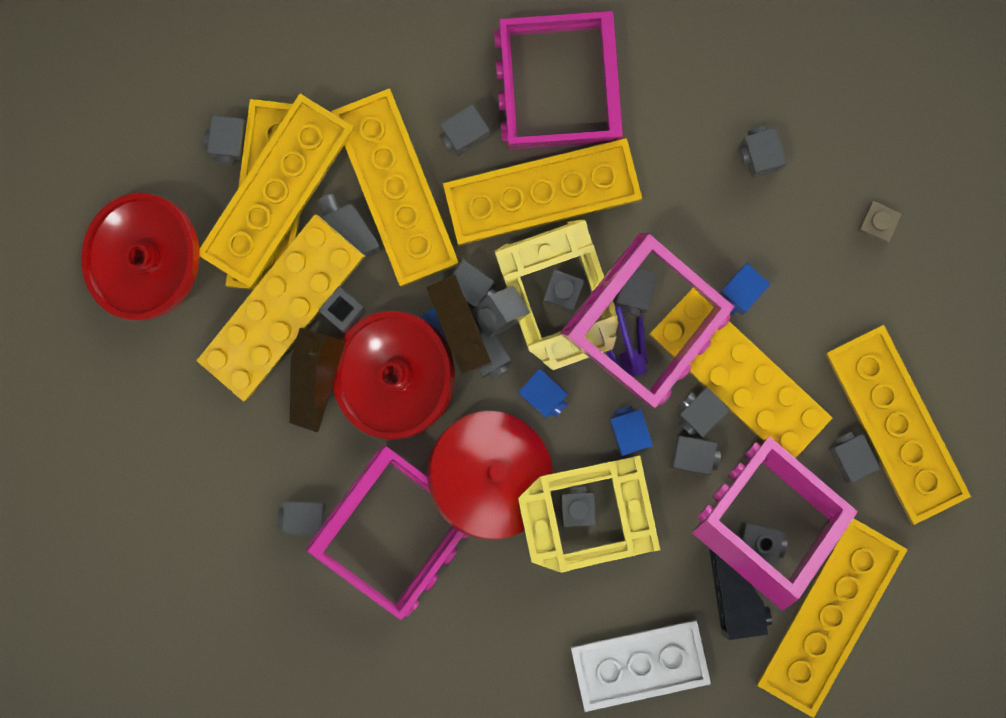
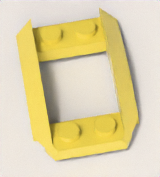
[494,220,618,370]
[518,456,660,573]

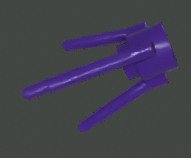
[606,306,649,377]

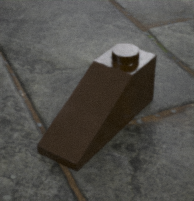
[426,275,492,376]
[290,328,346,432]

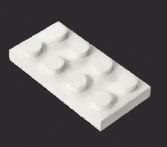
[571,620,711,712]

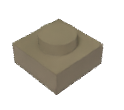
[858,201,902,244]

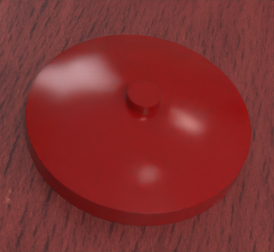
[81,193,200,321]
[333,311,455,439]
[427,411,553,540]

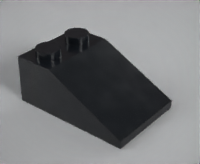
[709,548,772,640]

